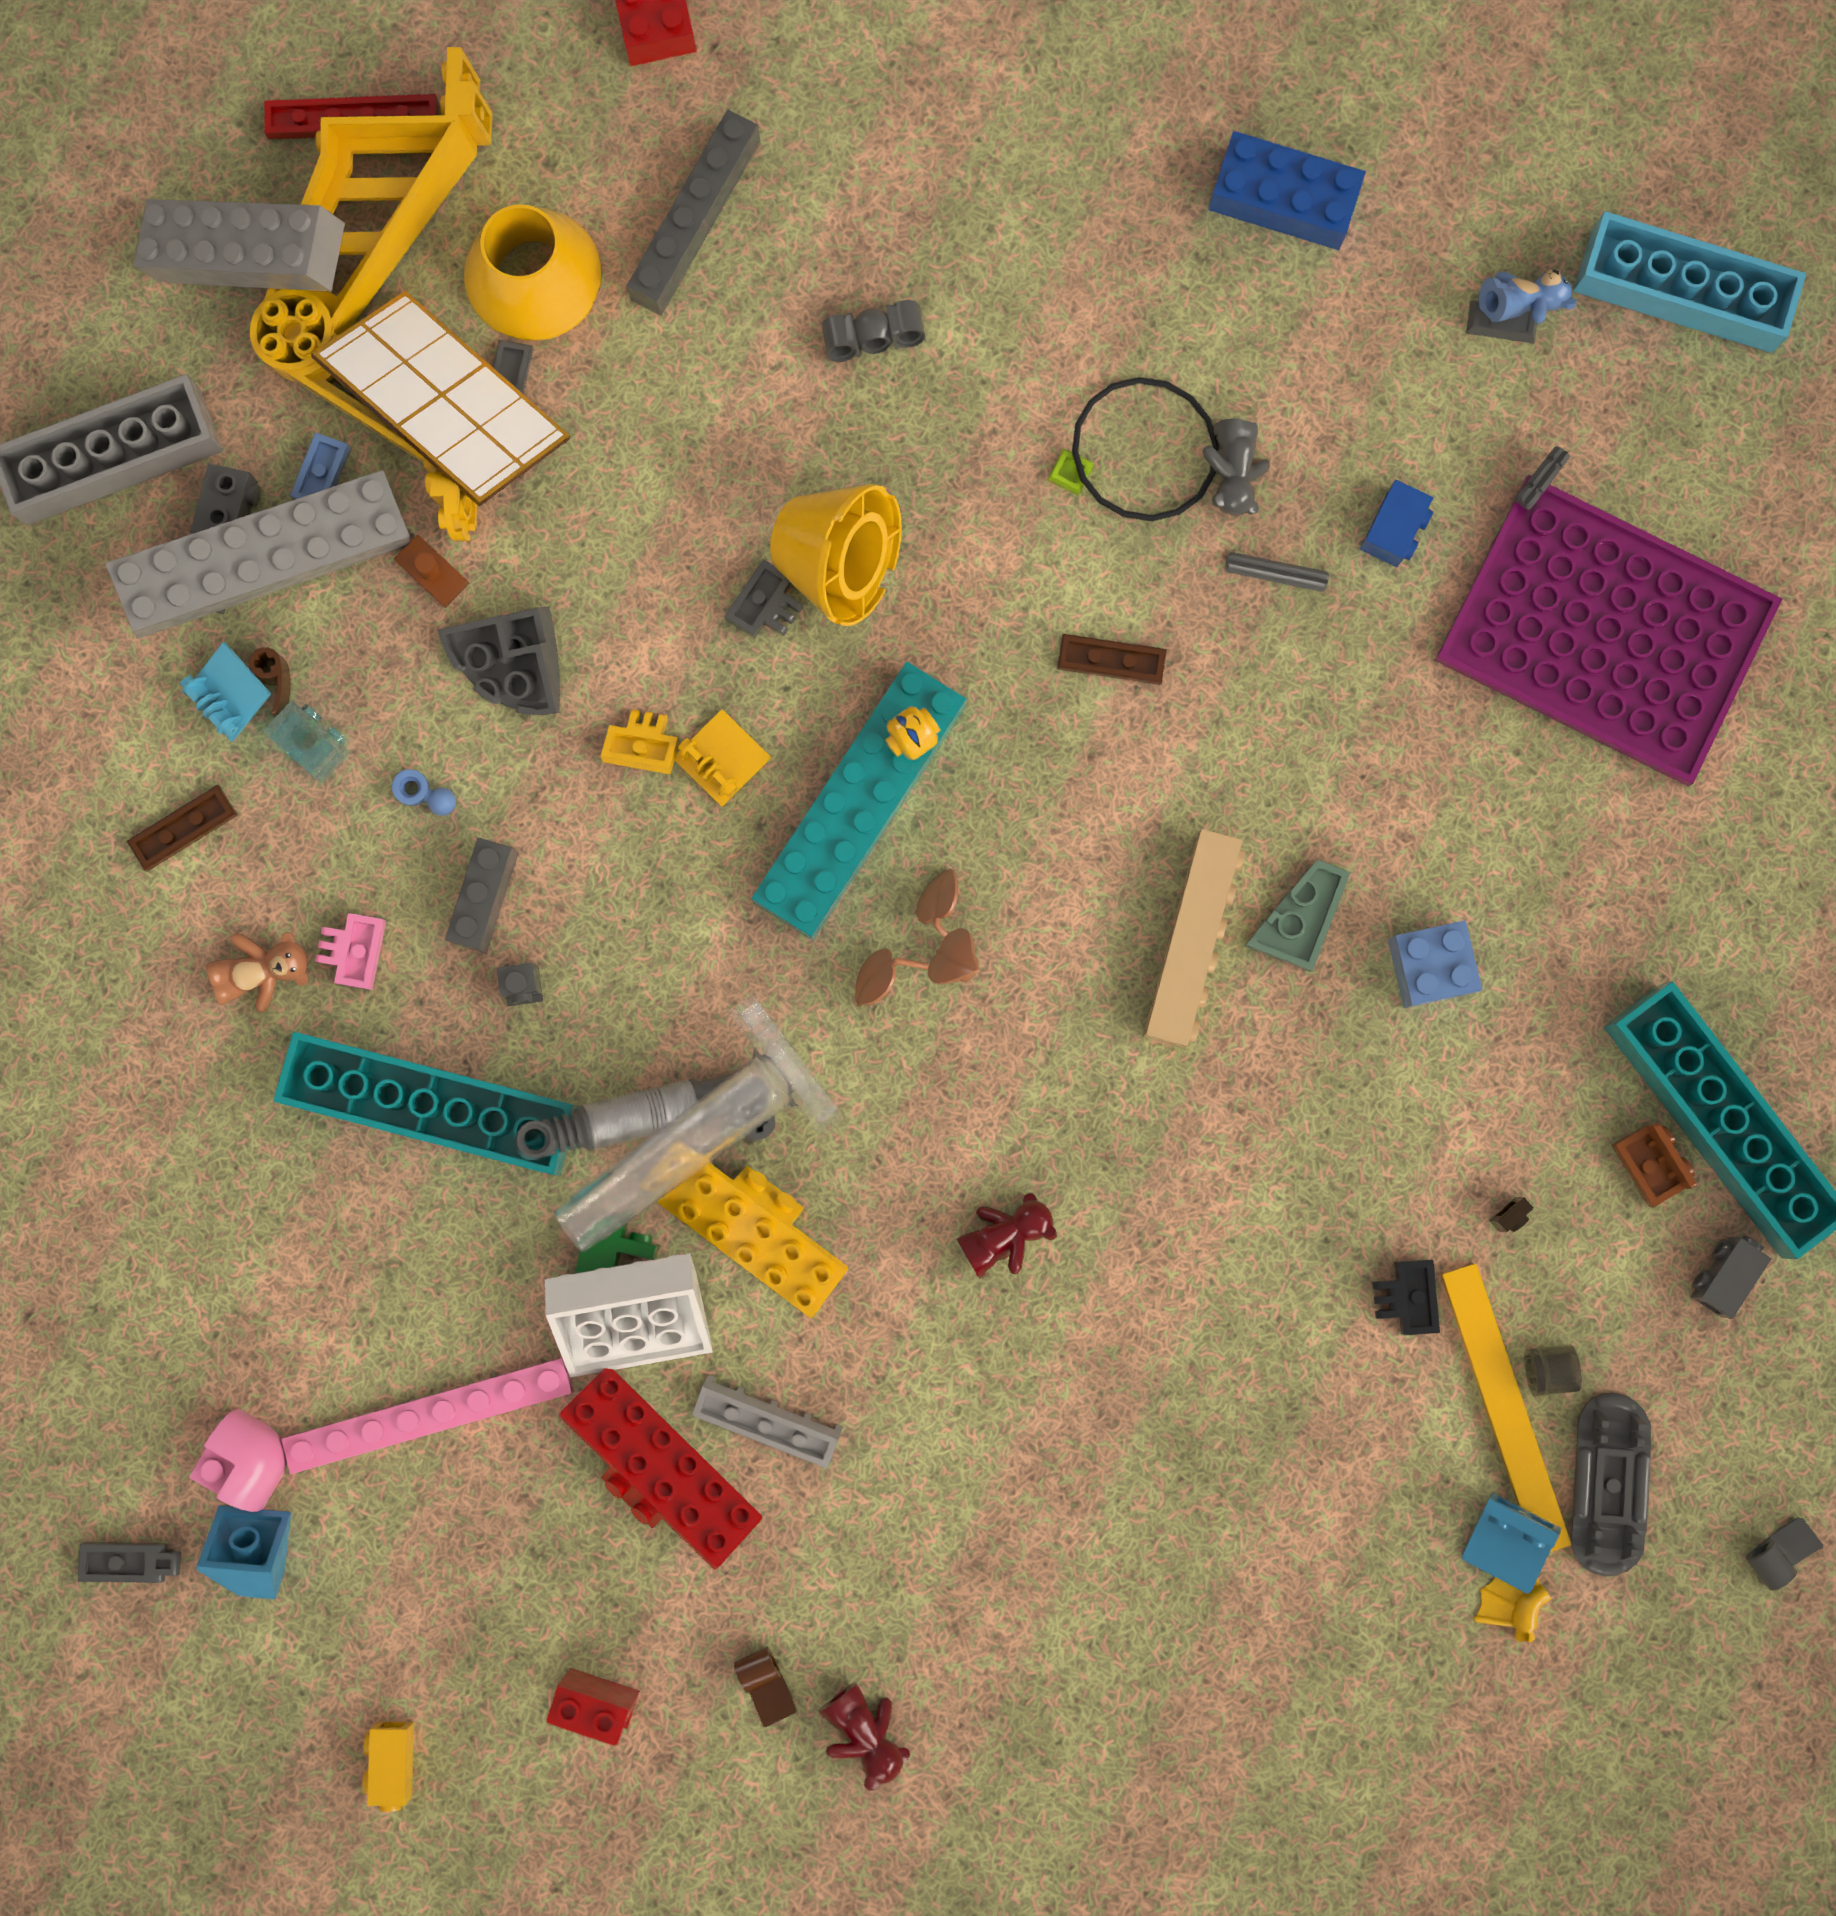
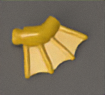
[1473,1577,1551,1642]

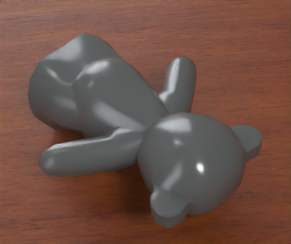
[1202,418,1270,516]

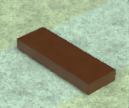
[1057,634,1167,685]
[127,785,238,872]

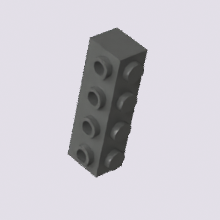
[190,463,261,614]

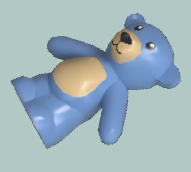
[1479,269,1577,324]

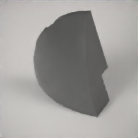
[438,606,560,715]

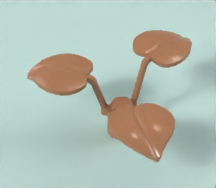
[855,868,980,1007]

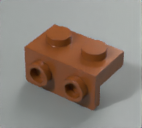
[1612,1122,1697,1207]

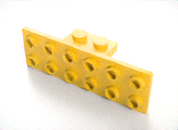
[641,1138,848,1318]

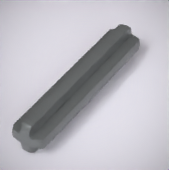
[1225,552,1329,592]

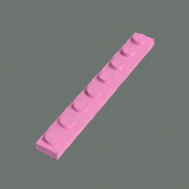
[281,1358,573,1474]

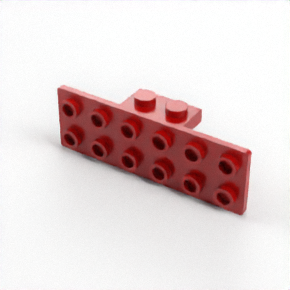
[559,1368,762,1570]

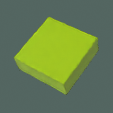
[1048,448,1095,496]

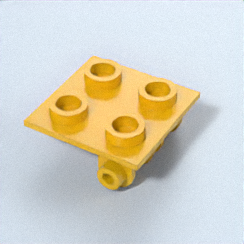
[675,709,772,807]

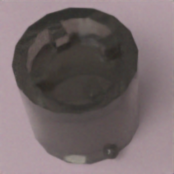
[1524,1344,1582,1397]

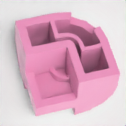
[189,1409,287,1512]

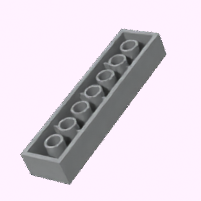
[105,470,410,639]

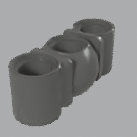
[822,300,926,362]

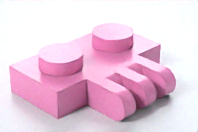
[315,913,386,990]

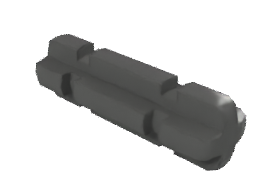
[1515,446,1570,510]

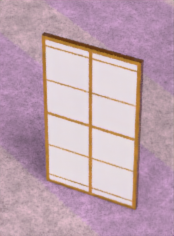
[312,291,570,507]

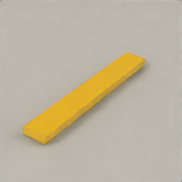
[1440,1263,1571,1552]

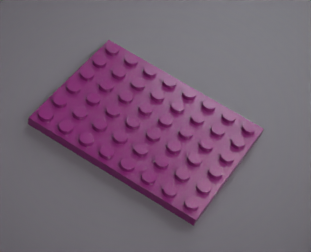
[1434,474,1782,786]

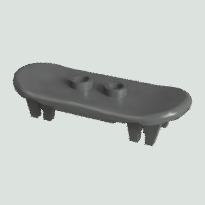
[1571,1393,1651,1577]

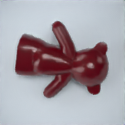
[957,1193,1057,1279]
[818,1682,910,1791]

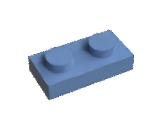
[290,432,351,500]

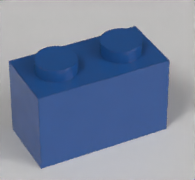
[1359,479,1434,567]

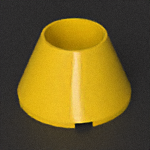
[464,204,602,341]
[770,484,902,626]

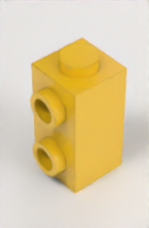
[362,1722,414,1812]

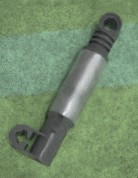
[514,1067,775,1160]

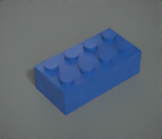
[1208,131,1366,250]

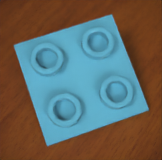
[180,642,271,742]

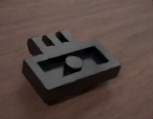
[1372,1259,1440,1335]

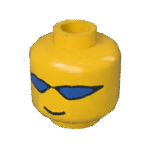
[885,706,940,760]

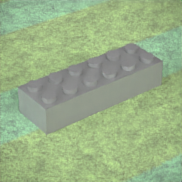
[133,199,345,291]
[0,374,223,526]

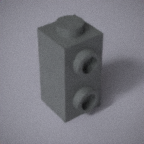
[1691,1236,1772,1319]

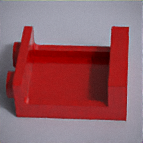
[546,1668,640,1746]

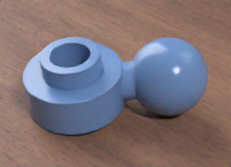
[392,769,456,816]

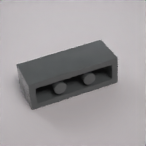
[445,837,519,954]

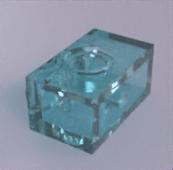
[263,700,351,784]

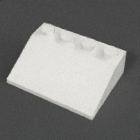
[545,1254,713,1378]

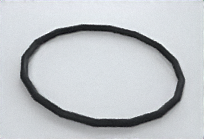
[1072,377,1219,521]

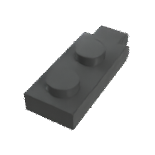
[78,1542,181,1583]

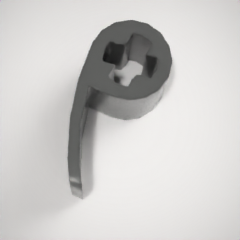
[1746,1517,1823,1590]

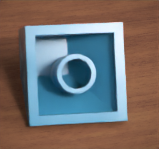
[196,1506,291,1599]

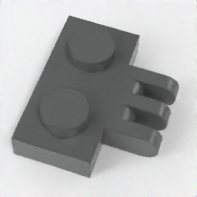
[724,559,804,638]

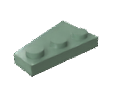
[1245,859,1351,972]

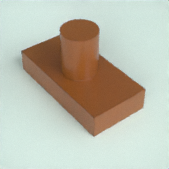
[394,534,470,608]

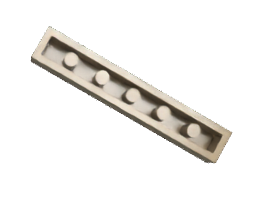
[1143,829,1246,1048]

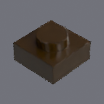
[1489,1197,1534,1232]

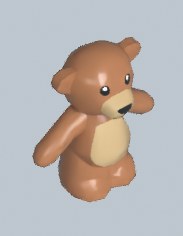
[206,932,309,1013]

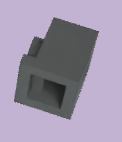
[497,963,543,1007]

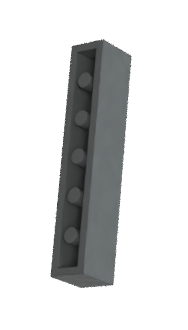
[627,109,760,316]

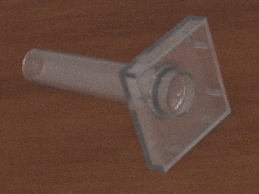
[553,994,846,1252]

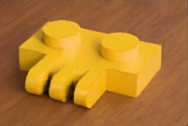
[601,709,679,775]

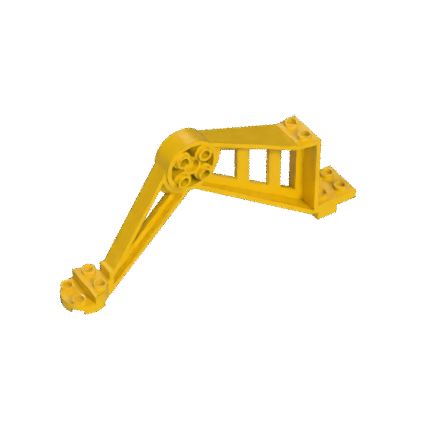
[250,47,492,542]

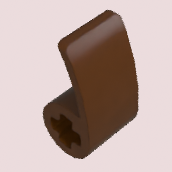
[249,647,291,721]
[734,1646,796,1727]

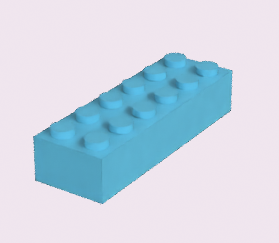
[1573,211,1807,353]

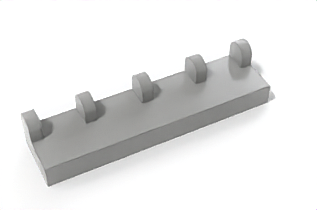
[692,1374,843,1468]

